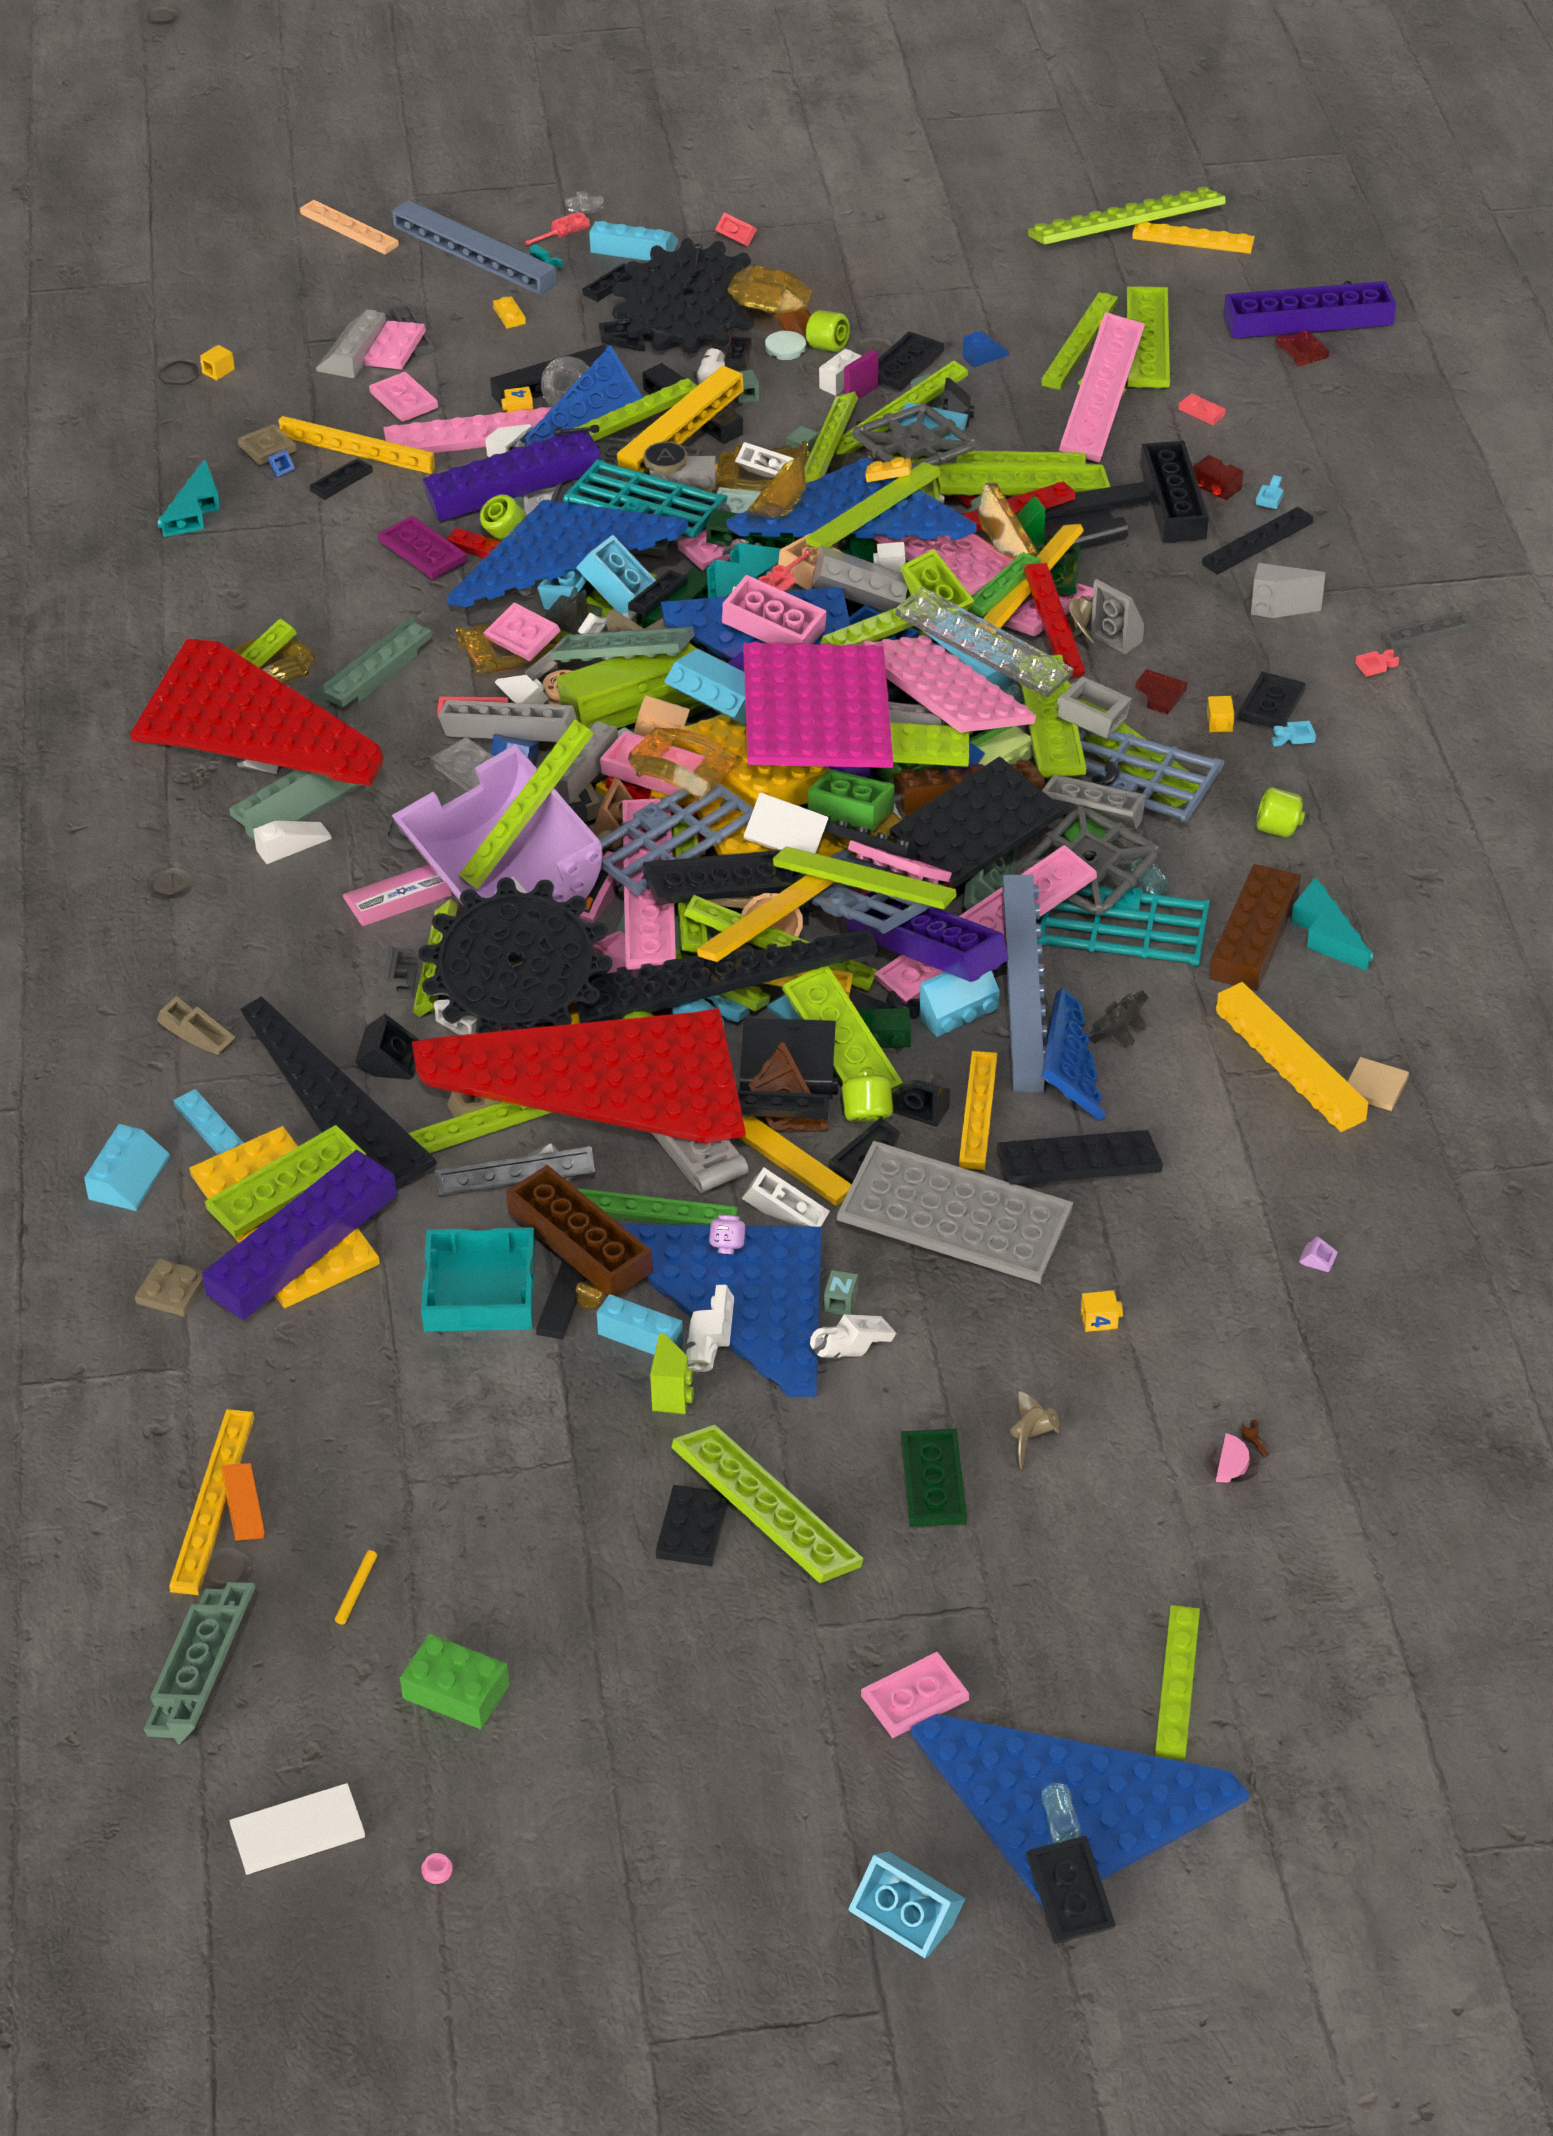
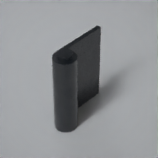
[1044,508,1128,549]
[740,1018,839,1097]

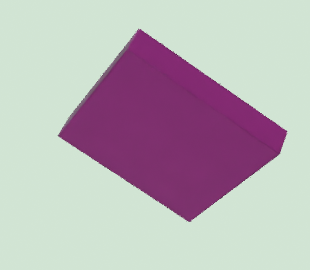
[844,350,878,400]

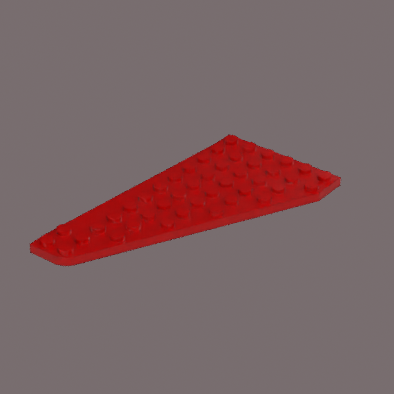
[130,638,384,786]
[412,1008,746,1143]

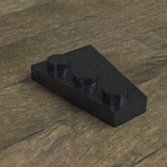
[829,1117,900,1184]

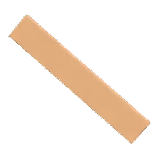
[300,200,399,254]

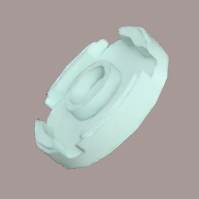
[765,331,806,360]

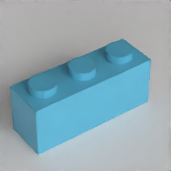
[597,1294,683,1355]

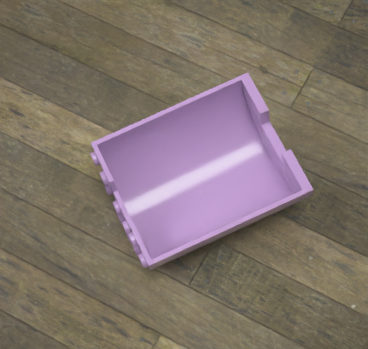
[392,744,602,905]

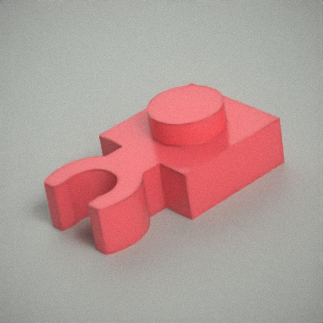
[1355,649,1399,677]

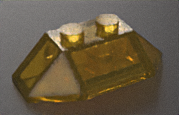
[728,264,812,313]
[747,456,807,518]
[978,483,1039,557]

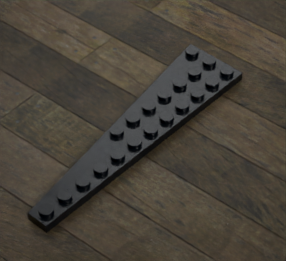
[577,929,878,1023]
[240,996,437,1189]

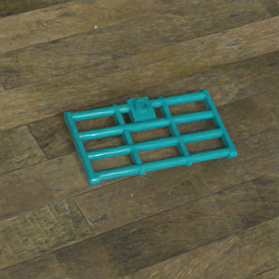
[564,459,728,539]
[1037,886,1210,966]

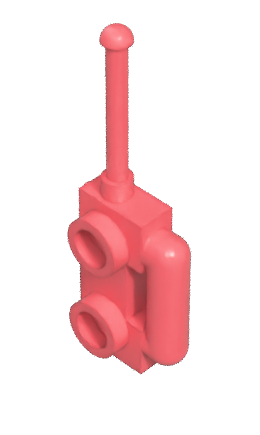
[525,213,590,246]
[759,550,810,592]

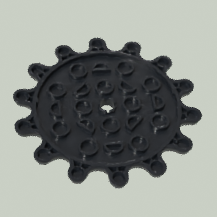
[612,238,767,354]
[418,877,613,1034]

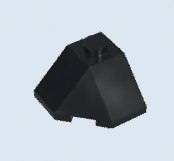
[943,378,975,428]
[892,1080,950,1127]

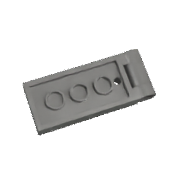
[651,1132,749,1193]

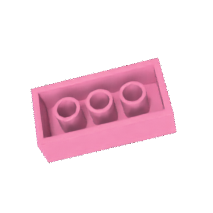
[722,575,826,644]

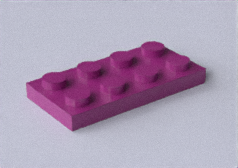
[378,516,467,579]

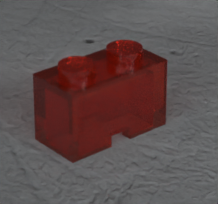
[1193,455,1243,500]

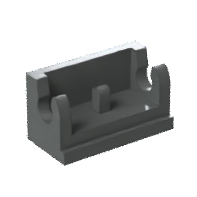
[383,946,418,999]

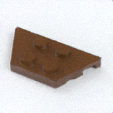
[748,1042,829,1132]

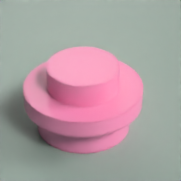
[422,1853,453,1884]

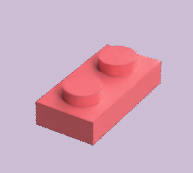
[715,212,757,247]
[1179,393,1226,425]

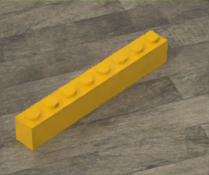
[617,365,744,474]
[1216,982,1369,1132]

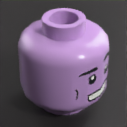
[709,1214,745,1254]

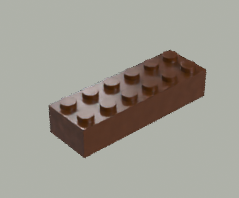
[893,760,1044,816]
[1210,864,1301,991]
[506,1165,653,1297]

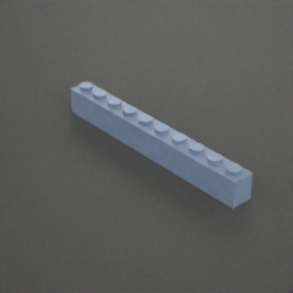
[392,200,557,295]
[1003,875,1047,1092]

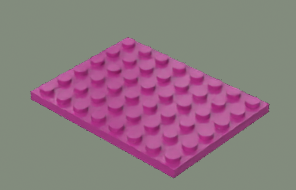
[743,642,893,768]

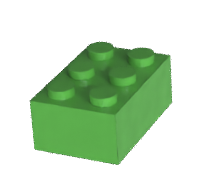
[808,769,894,831]
[400,1634,510,1729]

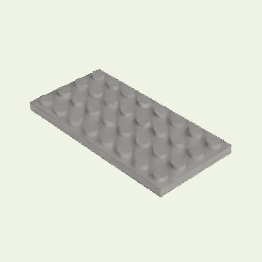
[837,1141,1074,1284]

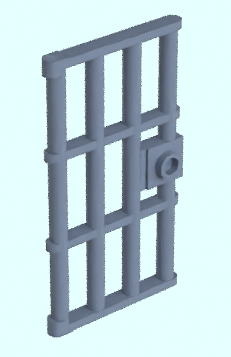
[1047,727,1224,823]
[600,772,754,896]
[793,850,931,934]

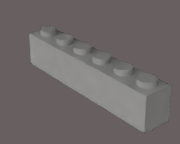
[438,700,578,742]

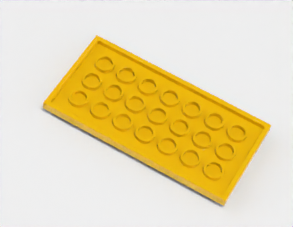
[189,1126,380,1309]

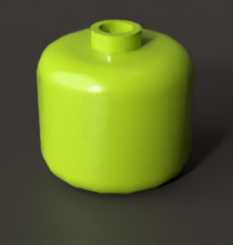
[806,310,850,352]
[480,494,527,541]
[1256,787,1305,838]
[842,1071,893,1122]

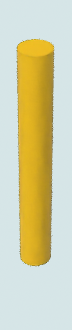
[335,1550,377,1625]

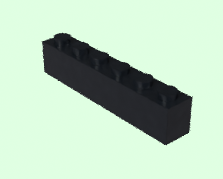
[490,344,607,408]
[642,363,743,444]

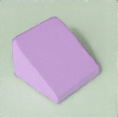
[1299,1236,1338,1272]

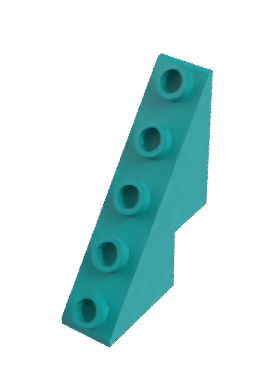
[158,460,220,537]
[707,543,780,598]
[1291,878,1373,971]

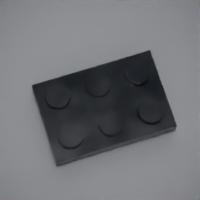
[1238,671,1306,729]
[655,1485,729,1566]
[1026,1835,1116,1944]

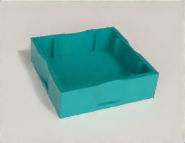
[421,1227,536,1332]

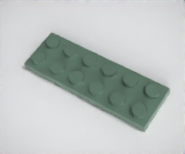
[550,627,695,662]

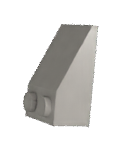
[1251,563,1326,618]
[1091,579,1144,654]

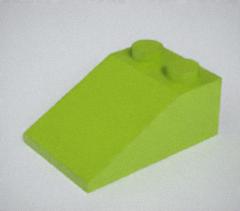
[900,549,974,625]

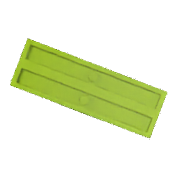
[556,642,697,728]

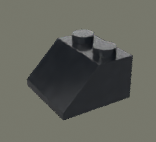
[355,1013,420,1080]

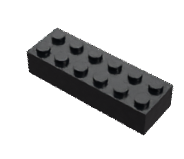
[1140,441,1209,542]

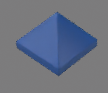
[267,449,295,477]

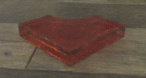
[1136,669,1188,715]

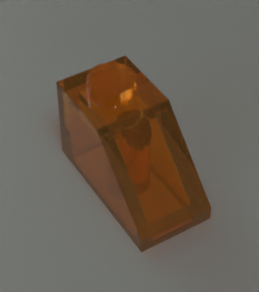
[774,298,811,343]

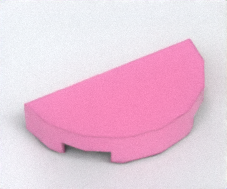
[1216,1433,1249,1482]

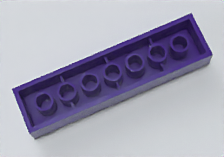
[1224,281,1396,339]
[423,427,601,522]
[845,891,1009,982]
[202,1149,397,1321]

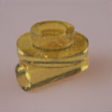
[576,1282,604,1310]

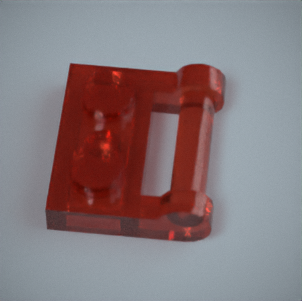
[1275,330,1329,366]

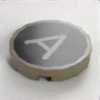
[644,442,687,474]

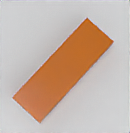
[222,1463,265,1541]

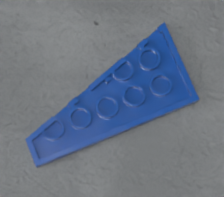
[523,345,643,446]
[1042,988,1106,1121]

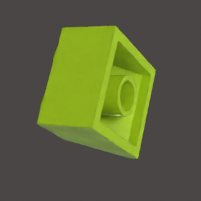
[650,1333,694,1414]

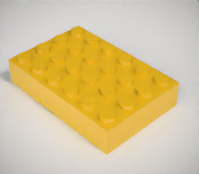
[669,714,830,808]

